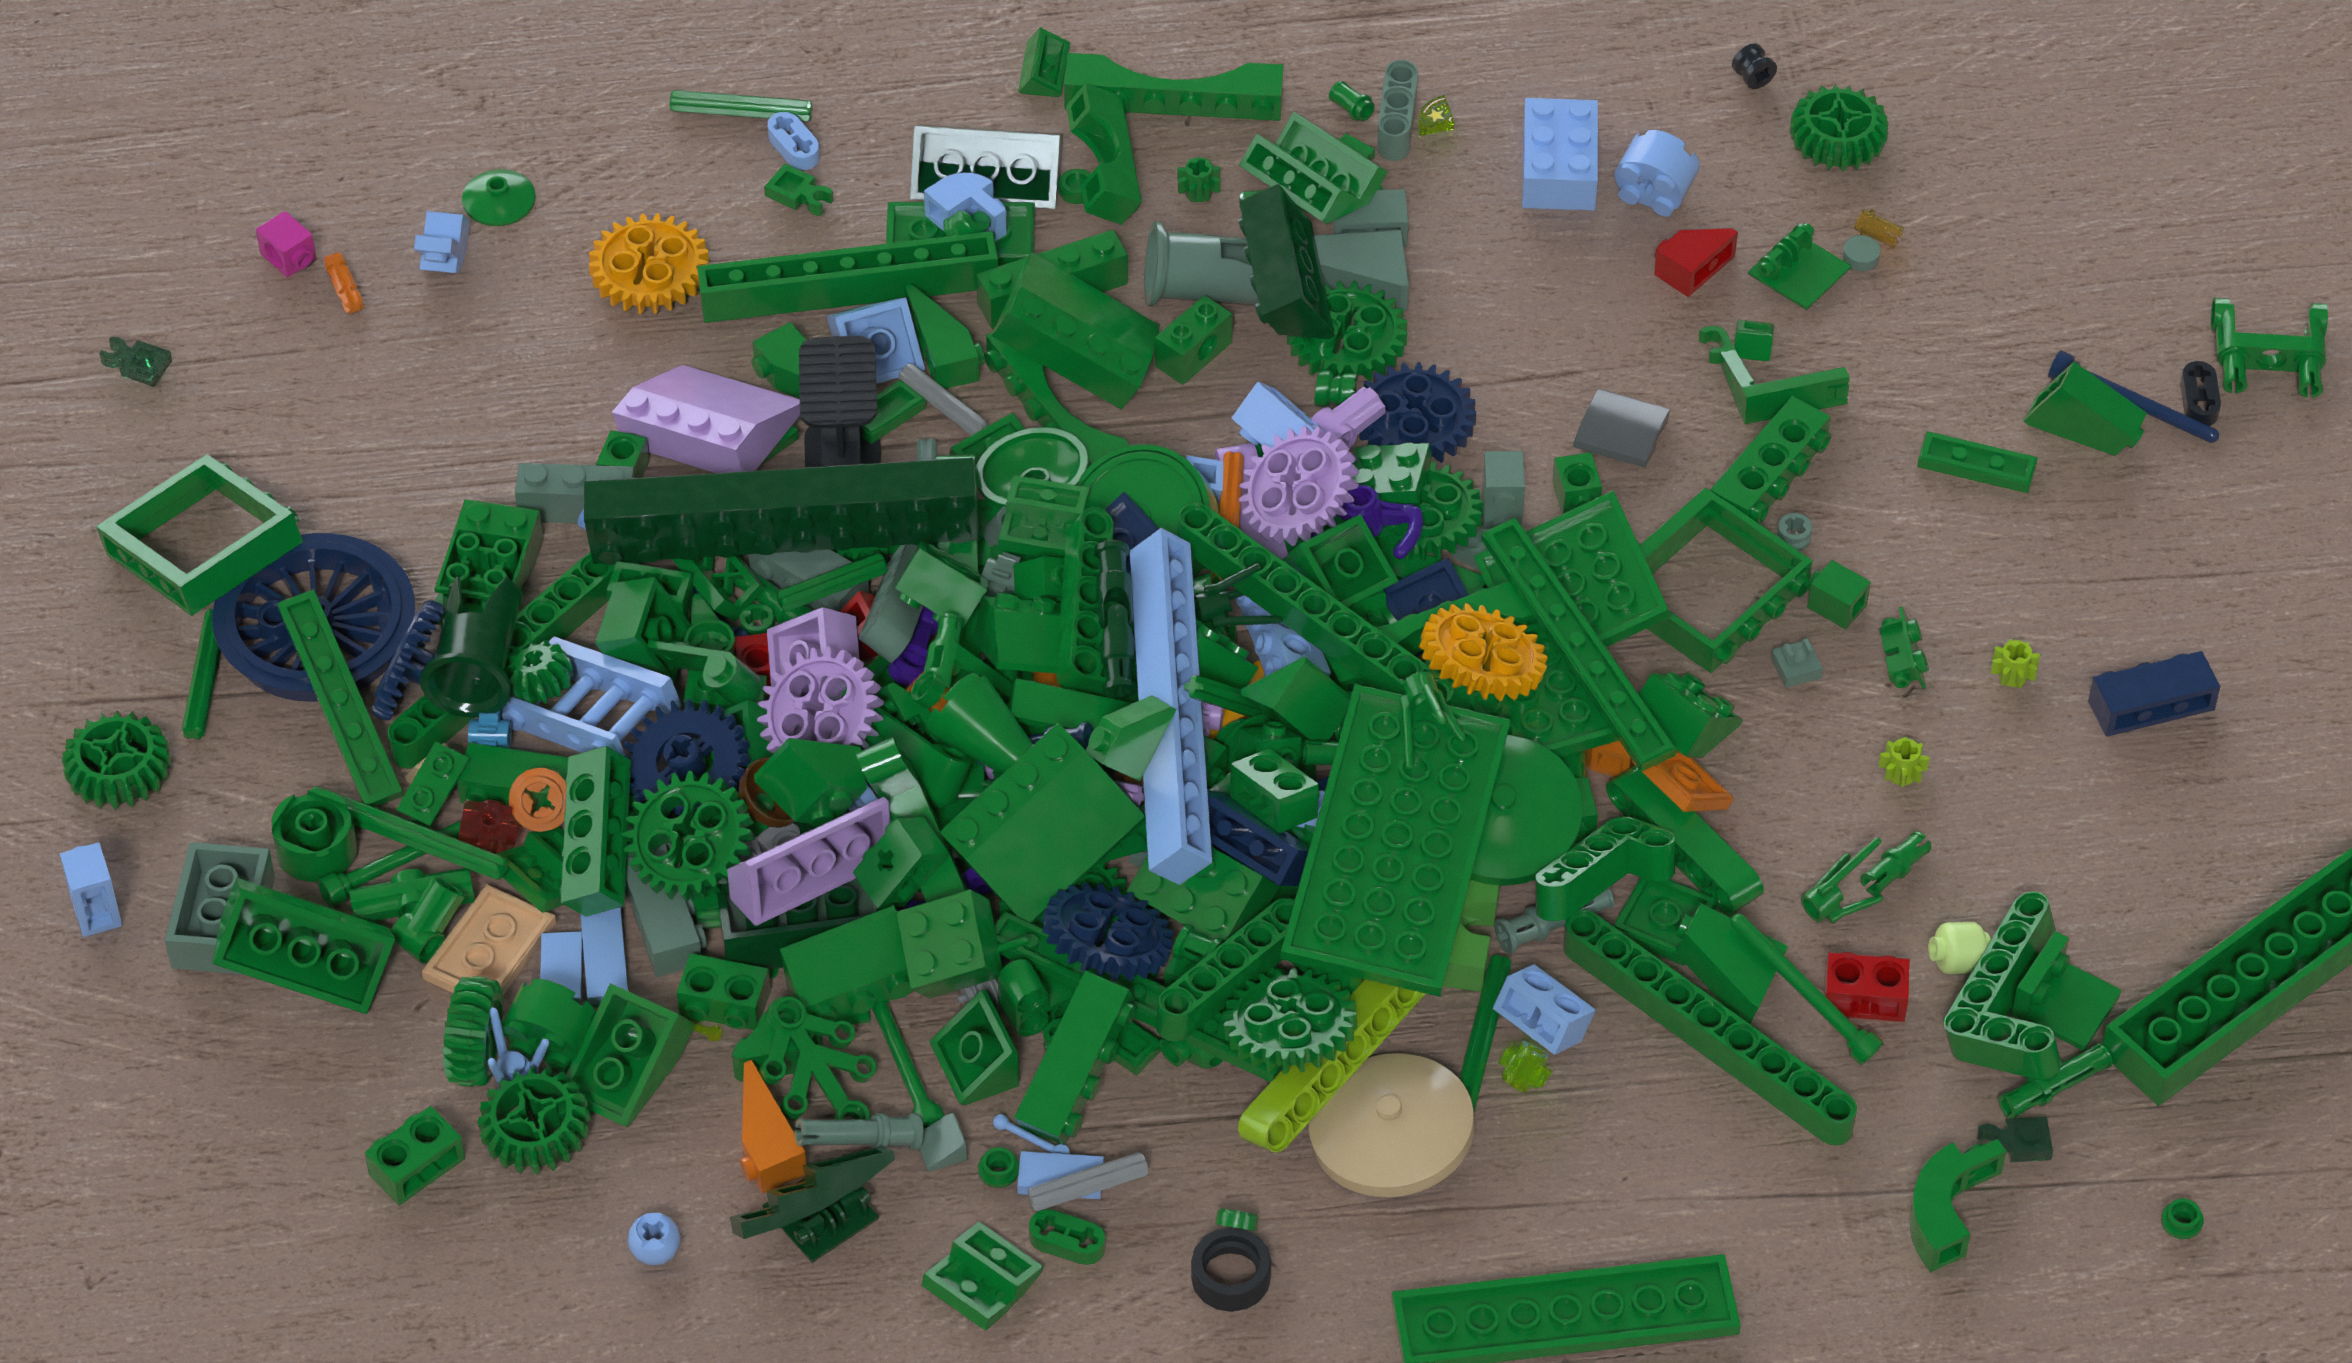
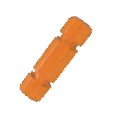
[324,252,364,314]

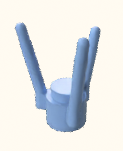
[488,1008,549,1090]

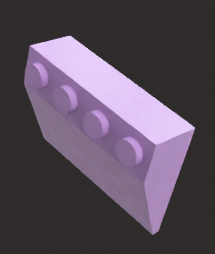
[612,365,800,473]

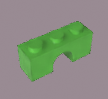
[1443,880,1500,992]

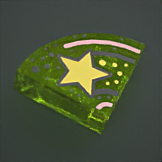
[1418,95,1455,136]

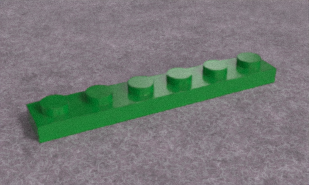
[277,589,403,807]

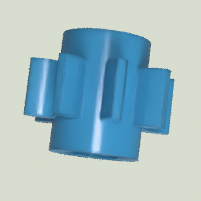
[468,710,512,749]

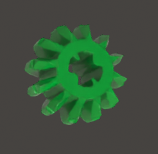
[505,640,573,704]

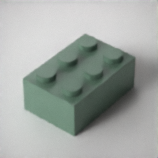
[165,842,275,975]

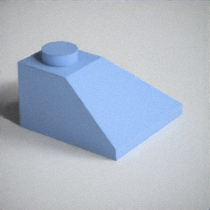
[826,297,925,384]

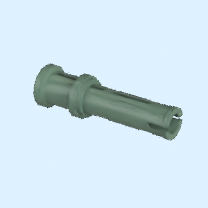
[1494,888,1614,954]
[795,1113,923,1150]

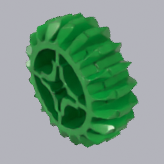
[1790,84,1889,172]
[62,710,171,810]
[442,976,505,1087]
[477,1066,591,1176]

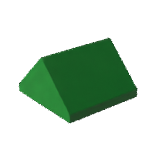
[1241,656,1351,742]
[929,990,1019,1106]

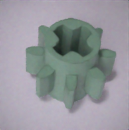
[982,552,1021,597]

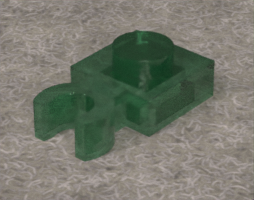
[99,337,172,387]
[1976,1117,2053,1162]

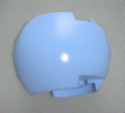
[627,1213,681,1266]

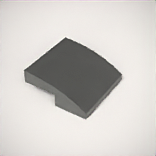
[1573,389,1670,468]

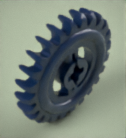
[372,600,445,720]
[624,698,751,819]

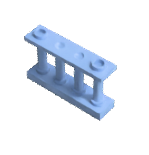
[501,636,682,756]

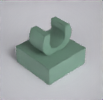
[1771,638,1823,688]

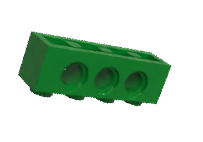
[1710,396,1832,524]
[560,746,631,917]

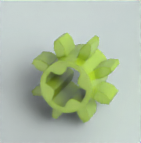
[1990,639,2040,688]
[1878,737,1930,787]

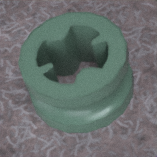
[1777,513,1813,551]

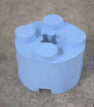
[1615,130,1700,217]

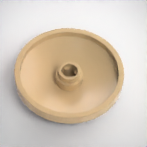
[1309,1053,1475,1197]

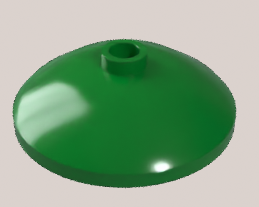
[975,427,1089,509]

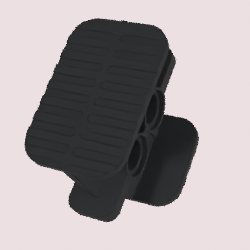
[799,336,881,468]

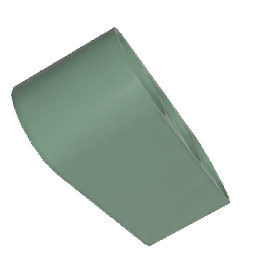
[1377,60,1418,161]

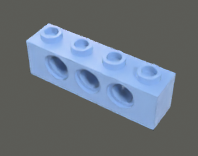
[1236,596,1331,677]

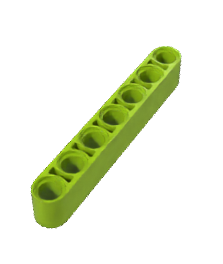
[1238,979,1425,1153]

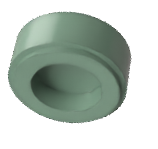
[1843,235,1881,271]

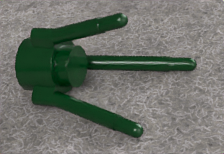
[1194,564,1283,629]

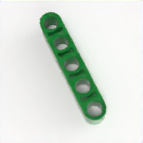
[1606,765,1764,915]

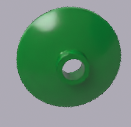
[462,169,536,226]

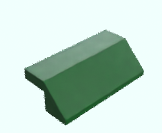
[1239,111,1388,224]

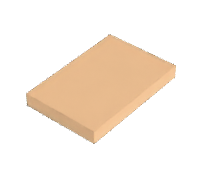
[422,884,556,995]

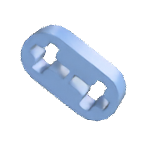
[767,112,820,170]

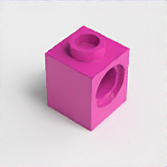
[256,211,316,278]

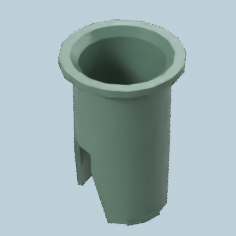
[1144,221,1259,307]

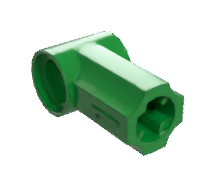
[391,877,464,964]

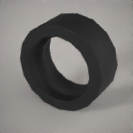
[1191,1227,1271,1312]

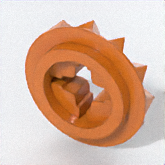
[509,767,567,832]

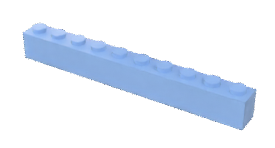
[1130,528,1212,885]

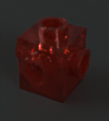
[458,800,518,854]

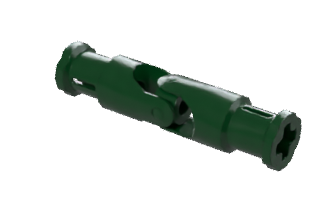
[1094,540,1138,699]

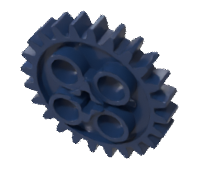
[1359,362,1476,463]
[1042,883,1174,981]

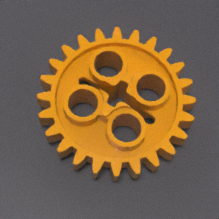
[588,213,709,314]
[1419,604,1548,701]

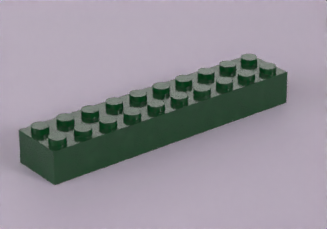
[584,458,980,565]

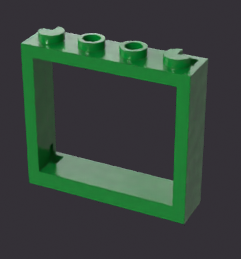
[96,454,303,616]
[1639,487,1813,673]

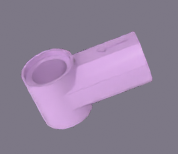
[1311,387,1385,449]

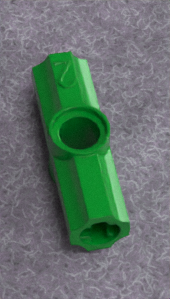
[348,868,474,922]

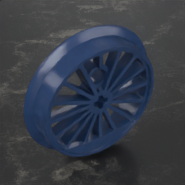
[212,533,415,702]

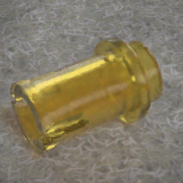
[1854,209,1904,249]

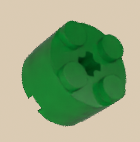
[271,789,357,883]
[502,979,596,1072]

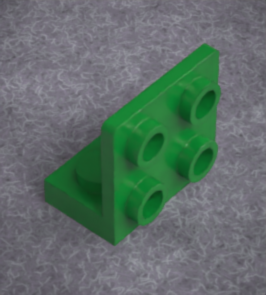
[2012,931,2121,1050]

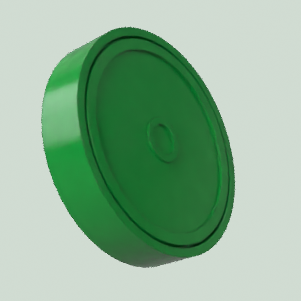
[1078,444,1219,578]

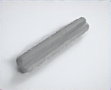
[898,363,989,435]
[1028,1152,1148,1211]

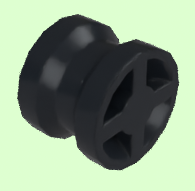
[1732,43,1777,89]

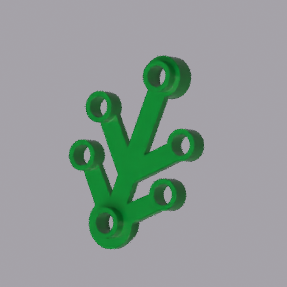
[759,996,877,1120]

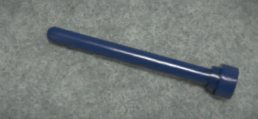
[2048,350,2219,443]

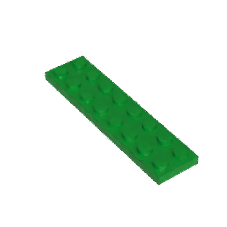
[1391,1254,1741,1363]

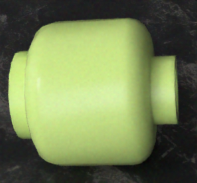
[1928,922,1991,975]

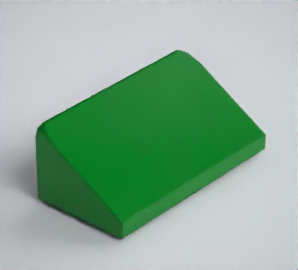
[1018,27,1071,97]

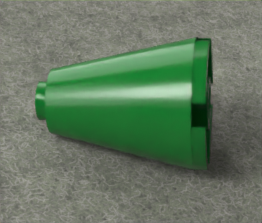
[927,672,1033,775]

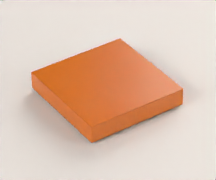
[1631,750,1734,812]

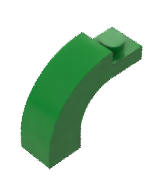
[1909,1139,2006,1273]

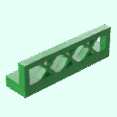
[672,555,766,621]

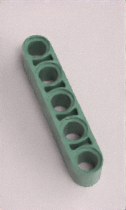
[859,544,923,663]

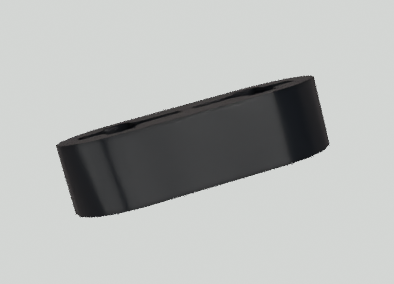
[2180,361,2221,426]

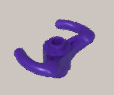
[1310,485,1423,559]

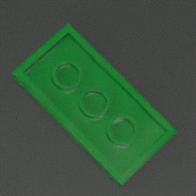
[886,202,1034,266]

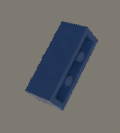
[2088,651,2221,737]
[1207,791,1310,886]

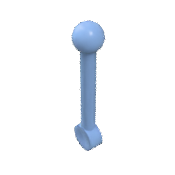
[993,1114,1069,1154]

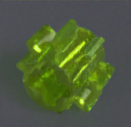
[1498,1041,1552,1093]

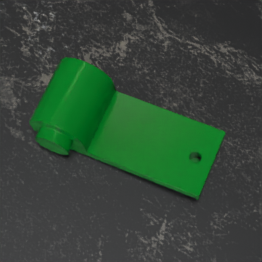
[646,640,761,705]
[861,707,973,808]

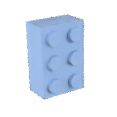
[1522,98,1598,211]

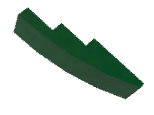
[730,1146,895,1239]

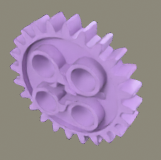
[1239,426,1359,546]
[757,647,884,754]

